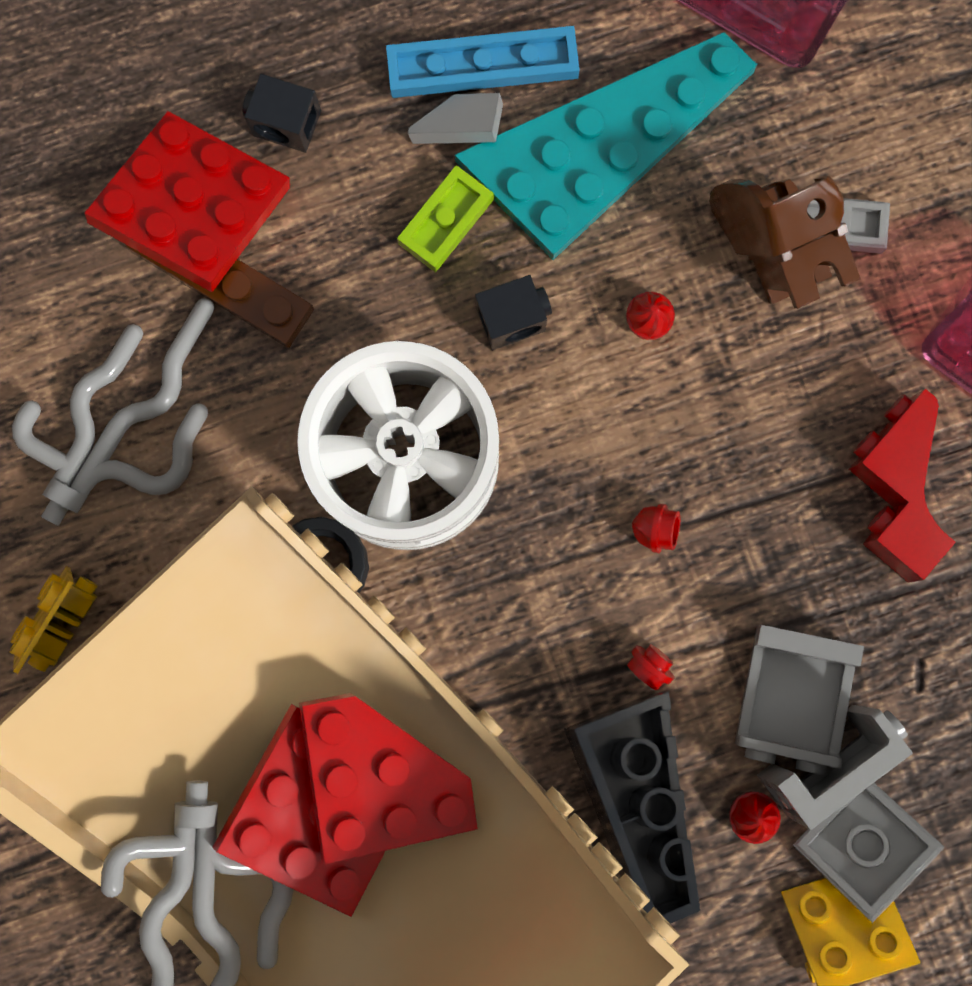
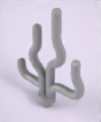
[12,298,214,526]
[101,780,293,986]

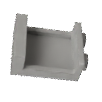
[734,625,864,775]
[757,705,913,830]

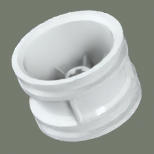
[298,341,499,550]

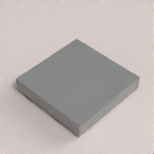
[793,783,944,923]

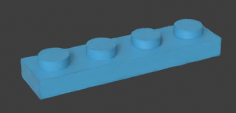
[386,26,580,98]

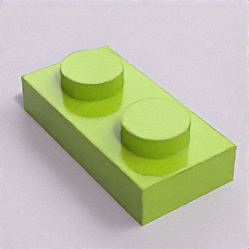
[397,165,494,273]

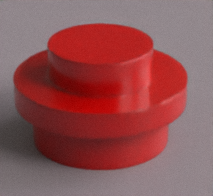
[627,644,675,690]

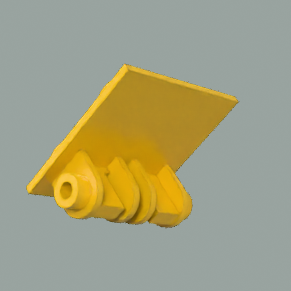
[9,566,98,674]
[781,878,921,986]

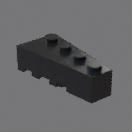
[564,691,700,924]

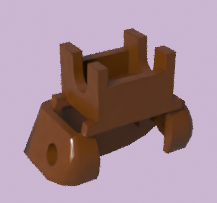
[709,176,861,309]

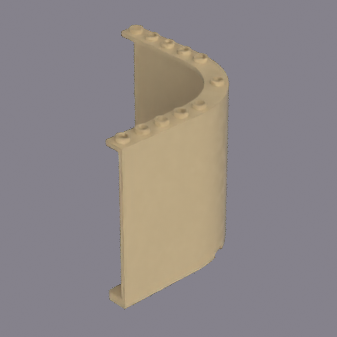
[0,486,689,986]

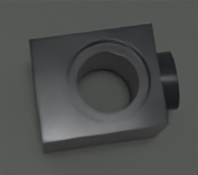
[242,73,322,153]
[475,275,552,351]

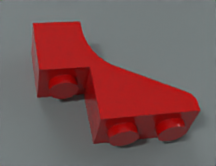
[848,389,956,583]

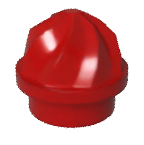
[626,292,675,340]
[632,504,681,553]
[729,791,781,844]

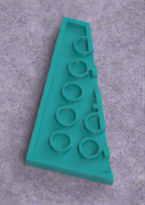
[455,32,757,260]

